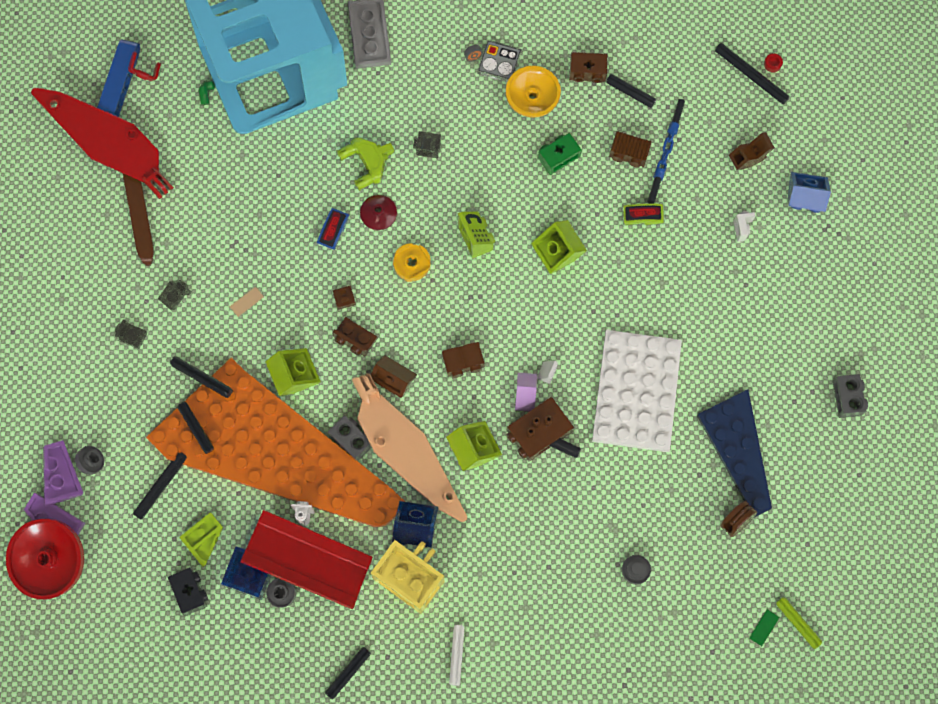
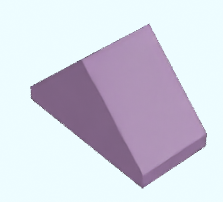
[515,373,537,412]

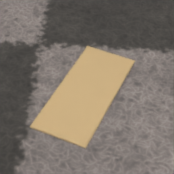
[230,287,264,317]

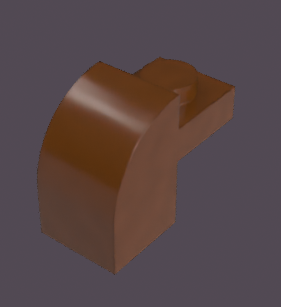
[729,132,775,170]

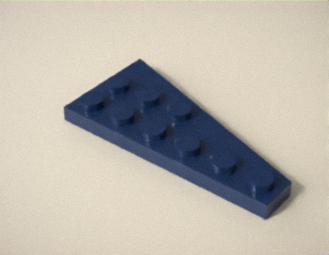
[697,389,772,518]

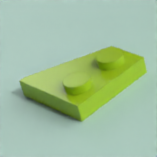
[179,512,223,567]

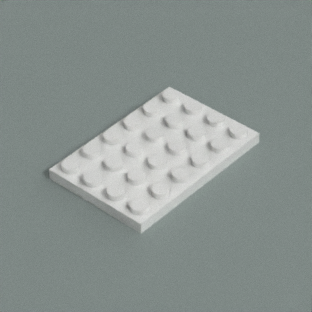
[592,330,682,453]

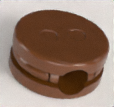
[720,501,757,537]

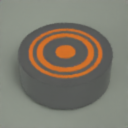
[464,45,483,62]

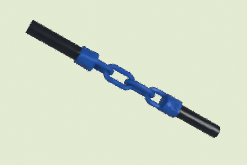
[647,99,685,204]

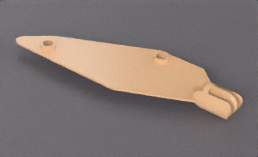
[352,373,467,522]

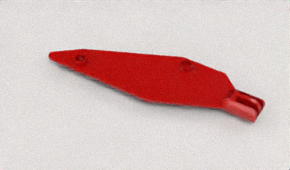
[31,88,174,199]

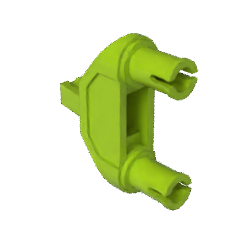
[336,138,394,191]

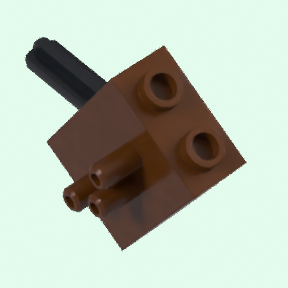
[506,396,581,462]

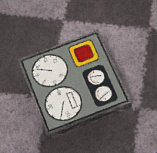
[477,40,522,82]

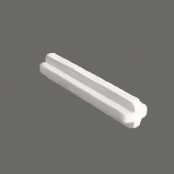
[449,625,464,686]

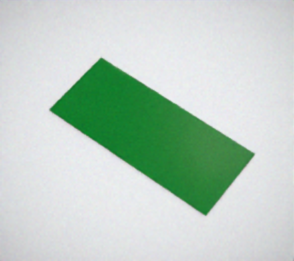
[749,609,780,647]

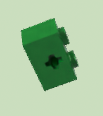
[538,133,582,175]

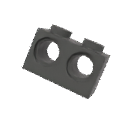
[833,374,868,418]
[328,415,372,461]

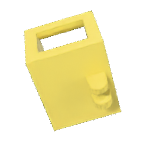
[371,540,445,614]

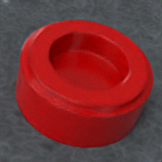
[764,53,783,72]

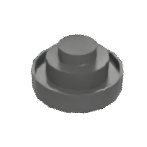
[75,446,104,475]
[621,555,651,585]
[266,578,297,608]

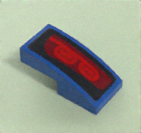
[317,208,350,250]

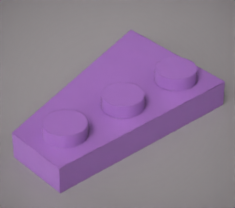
[43,440,83,507]
[24,493,85,535]

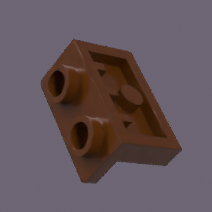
[332,317,378,357]

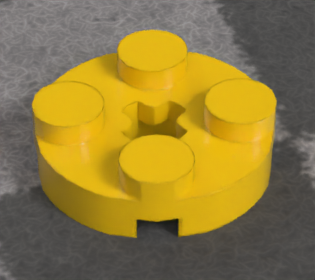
[393,243,430,282]

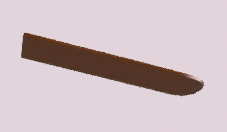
[123,174,154,266]

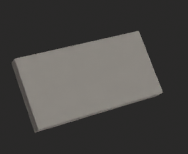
[347,0,392,69]

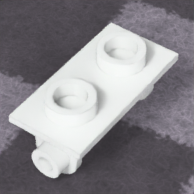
[291,501,315,527]

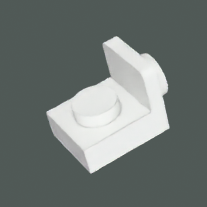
[733,211,756,242]

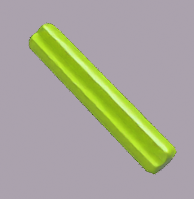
[776,597,822,649]

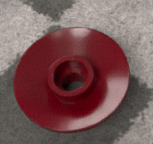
[360,195,397,230]

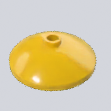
[506,66,561,118]

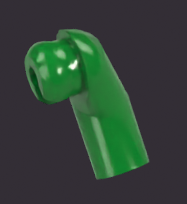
[198,80,215,106]

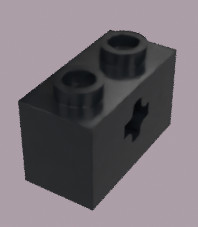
[168,567,209,616]

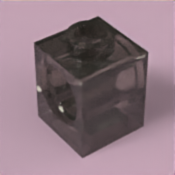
[413,131,441,159]

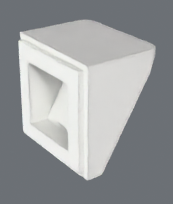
[537,361,558,384]

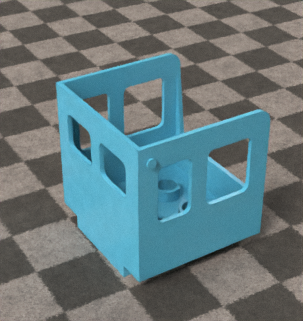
[185,0,347,134]

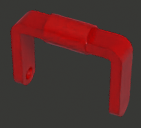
[128,52,161,81]

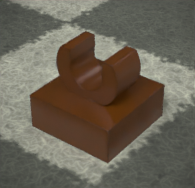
[332,285,356,310]

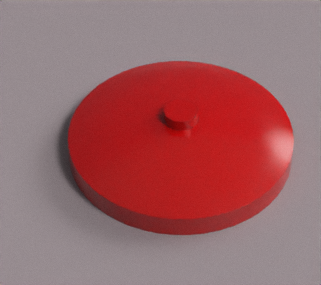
[6,518,84,600]

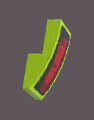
[623,204,664,225]

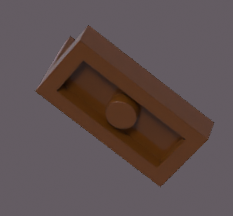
[371,355,417,398]

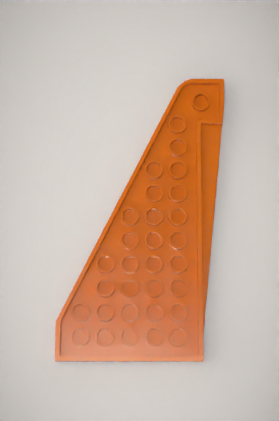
[146,357,407,527]

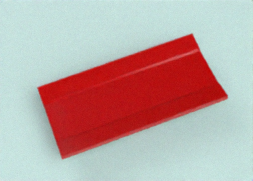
[241,510,373,610]

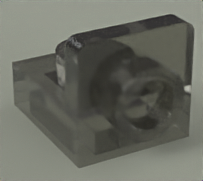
[158,280,192,311]
[115,319,147,349]

